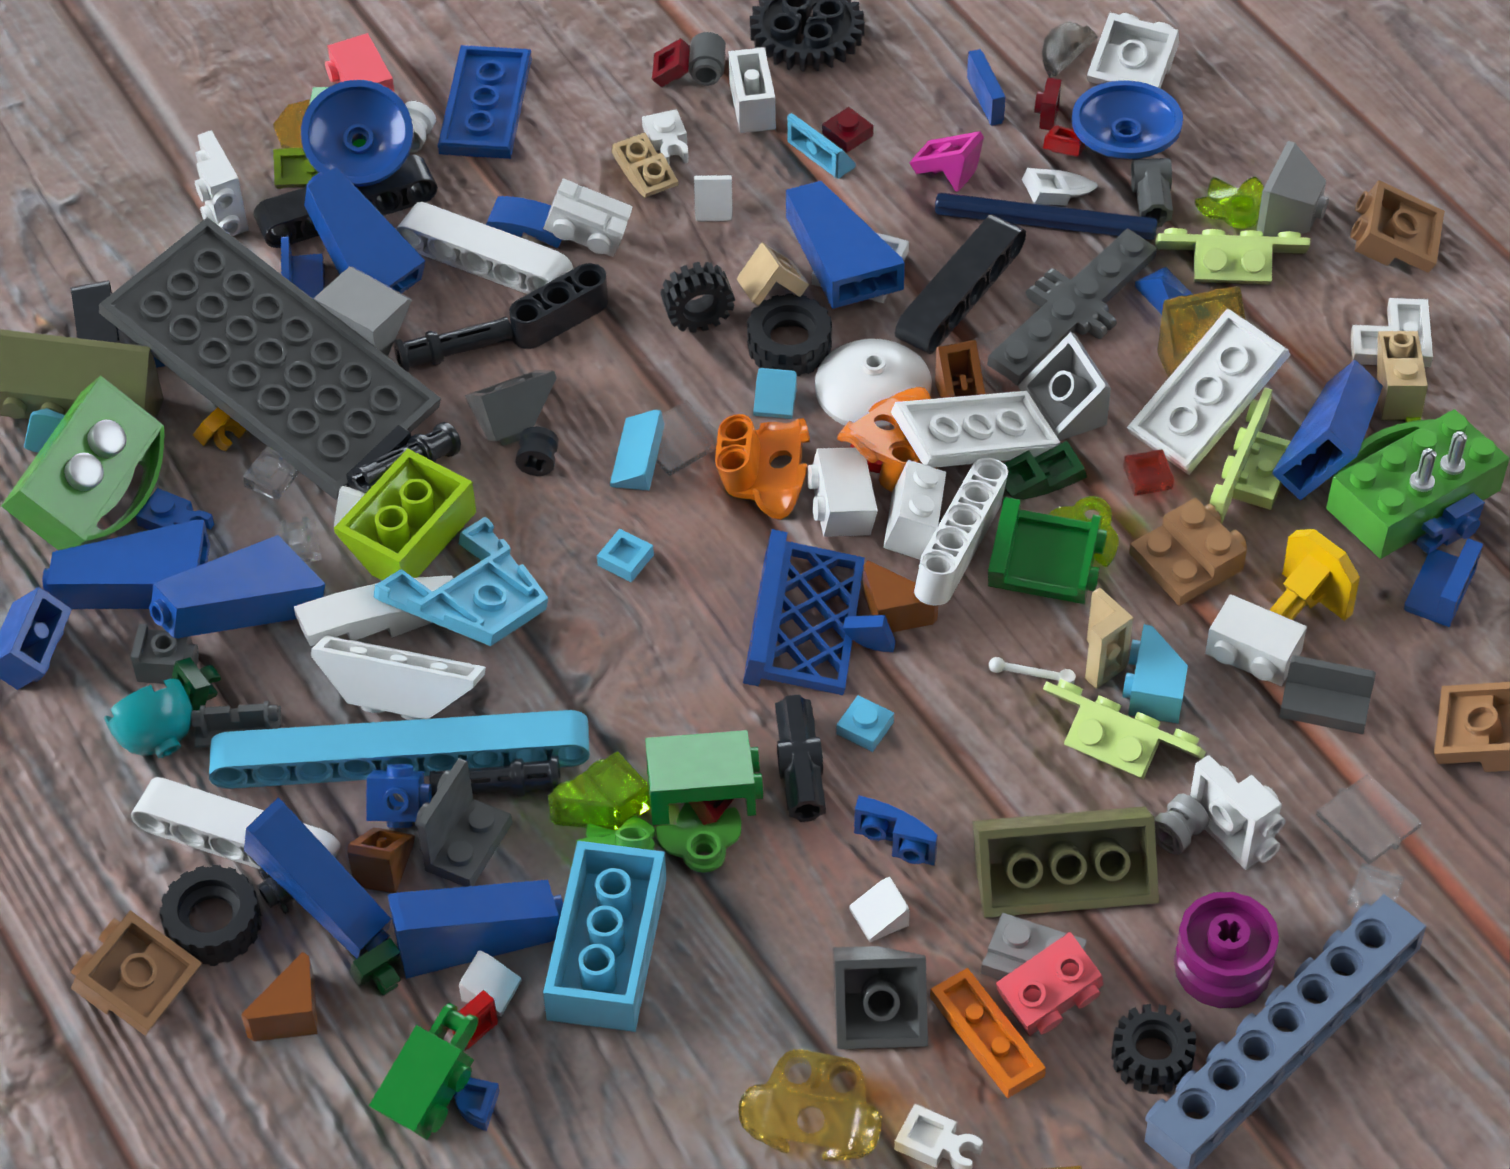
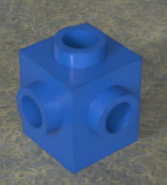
[366,764,432,828]

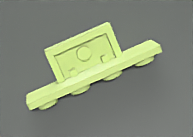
[1155,228,1310,284]
[1209,387,1291,524]
[1043,679,1206,779]

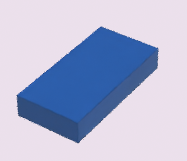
[967,49,1006,126]

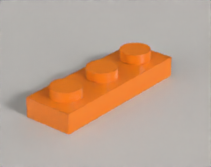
[930,968,1046,1099]

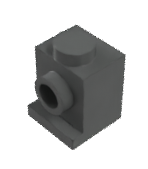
[130,624,199,684]

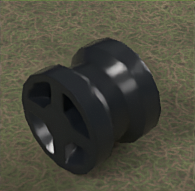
[515,426,559,476]

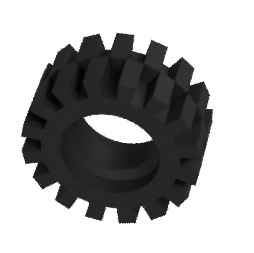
[660,262,735,333]
[1111,1004,1197,1094]

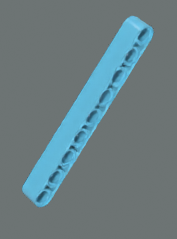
[209,710,590,789]

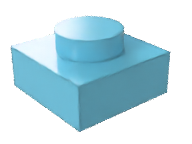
[597,529,654,582]
[836,695,894,752]

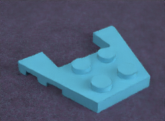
[374,517,548,646]

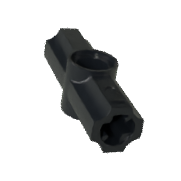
[775,695,826,822]

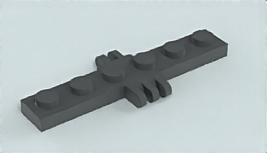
[987,228,1157,386]

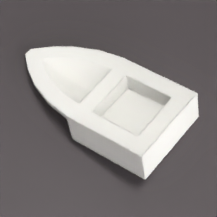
[1022,168,1098,206]

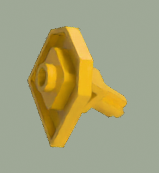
[1269,529,1360,621]

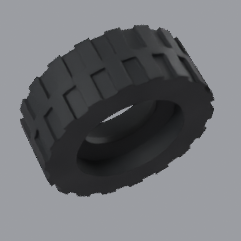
[747,294,832,377]
[160,865,262,966]

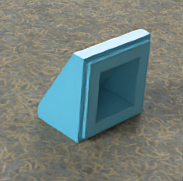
[753,368,797,419]
[24,408,65,453]

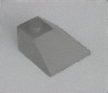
[1256,141,1329,237]

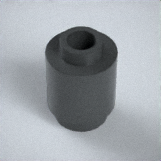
[689,32,726,86]

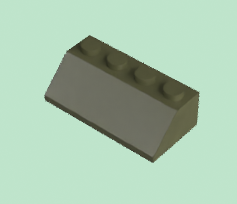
[0,329,164,419]
[972,807,1159,918]

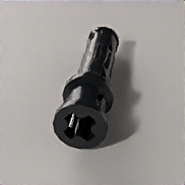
[394,316,513,372]
[352,422,461,492]
[429,755,561,798]

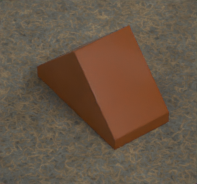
[935,340,985,398]
[863,560,939,633]
[347,827,415,893]
[241,952,318,1042]

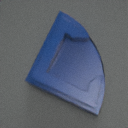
[843,615,896,652]
[454,1077,500,1131]

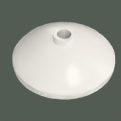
[815,339,932,430]

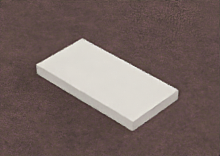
[1127,308,1290,475]
[891,391,1061,468]

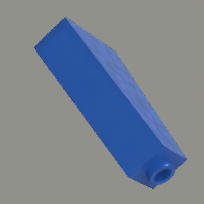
[304,166,426,294]
[786,181,905,309]
[1272,360,1383,501]
[42,520,210,609]
[149,535,325,638]
[244,797,392,959]
[387,880,563,979]

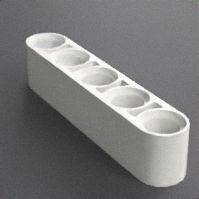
[396,202,573,294]
[914,458,1008,606]
[131,777,341,869]

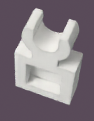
[642,109,688,166]
[894,1104,983,1169]

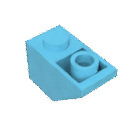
[1122,624,1188,724]

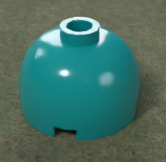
[104,679,193,758]

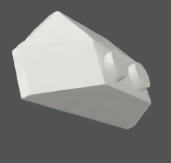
[311,635,486,720]

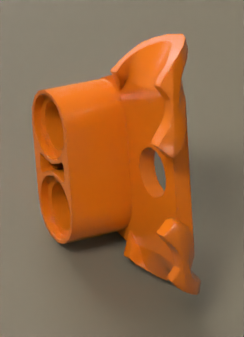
[837,387,937,492]
[715,414,810,520]

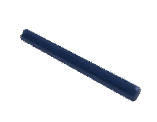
[935,192,1157,240]

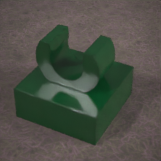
[172,657,221,710]
[349,938,401,996]

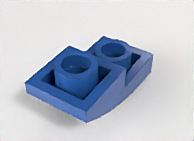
[486,196,562,248]
[854,795,938,866]

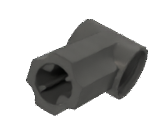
[1131,158,1173,227]

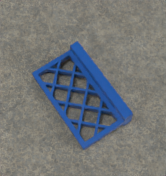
[743,529,865,695]

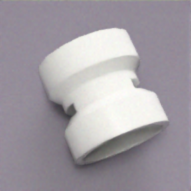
[405,101,436,153]

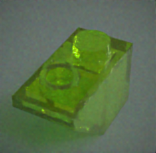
[548,751,650,830]

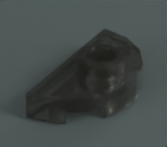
[1042,22,1098,78]

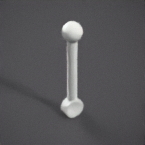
[989,657,1076,684]

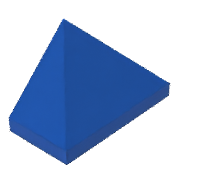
[1135,267,1212,334]

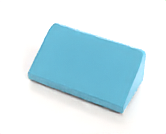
[787,113,856,179]
[610,410,665,491]

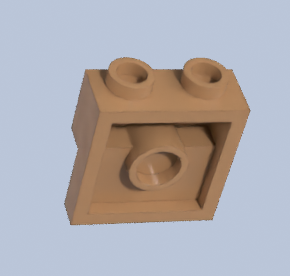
[1350,180,1445,273]
[1129,497,1247,606]
[1434,682,1510,772]
[71,910,202,1036]

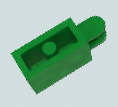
[369,1003,478,1140]

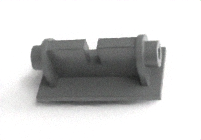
[192,701,281,748]

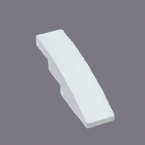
[294,575,454,646]

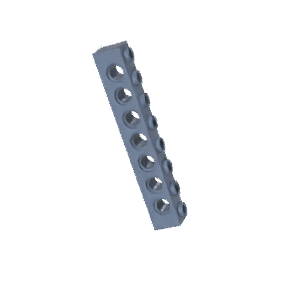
[1144,894,1426,1169]

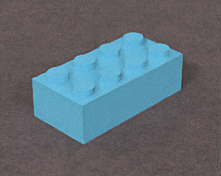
[543,841,667,1032]

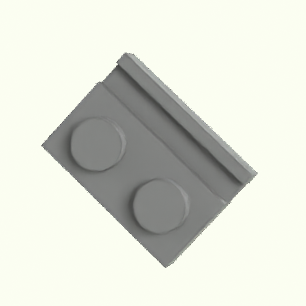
[981,913,1087,980]

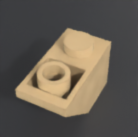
[1377,331,1428,420]

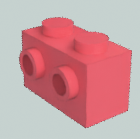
[996,932,1103,1037]

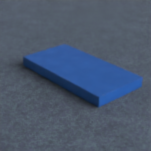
[438,45,532,159]

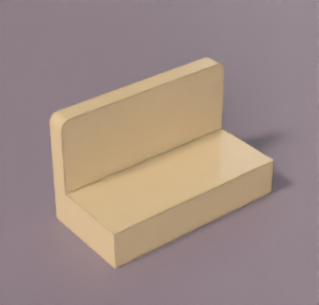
[737,242,809,306]
[1085,588,1133,689]

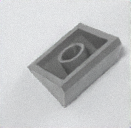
[314,266,412,357]
[1018,332,1111,441]

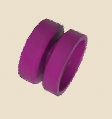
[1174,892,1279,1008]

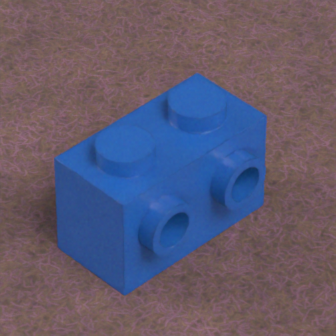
[0,587,72,690]

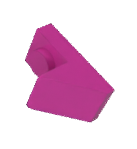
[909,131,984,192]

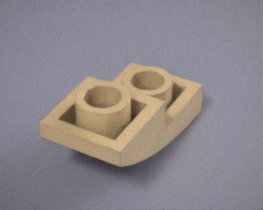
[612,132,678,198]

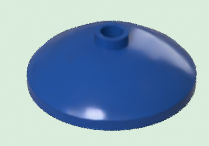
[301,80,413,187]
[1072,80,1183,160]

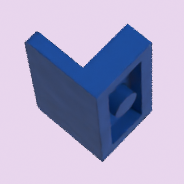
[281,236,325,299]
[1404,538,1483,627]

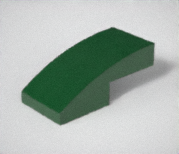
[1004,441,1087,500]

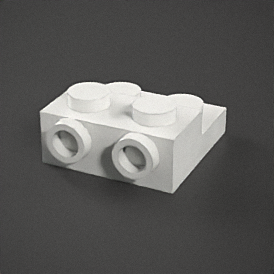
[1087,13,1179,88]
[195,130,249,236]
[1190,755,1285,870]

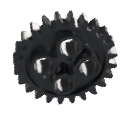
[750,0,865,72]

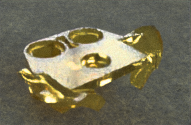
[738,1049,882,1162]

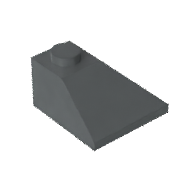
[465,370,557,446]
[833,946,928,1049]

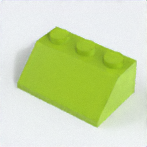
[334,448,476,580]

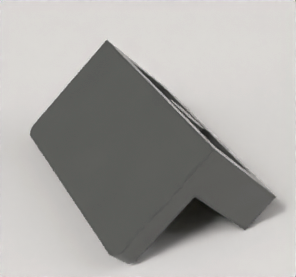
[1279,655,1376,734]

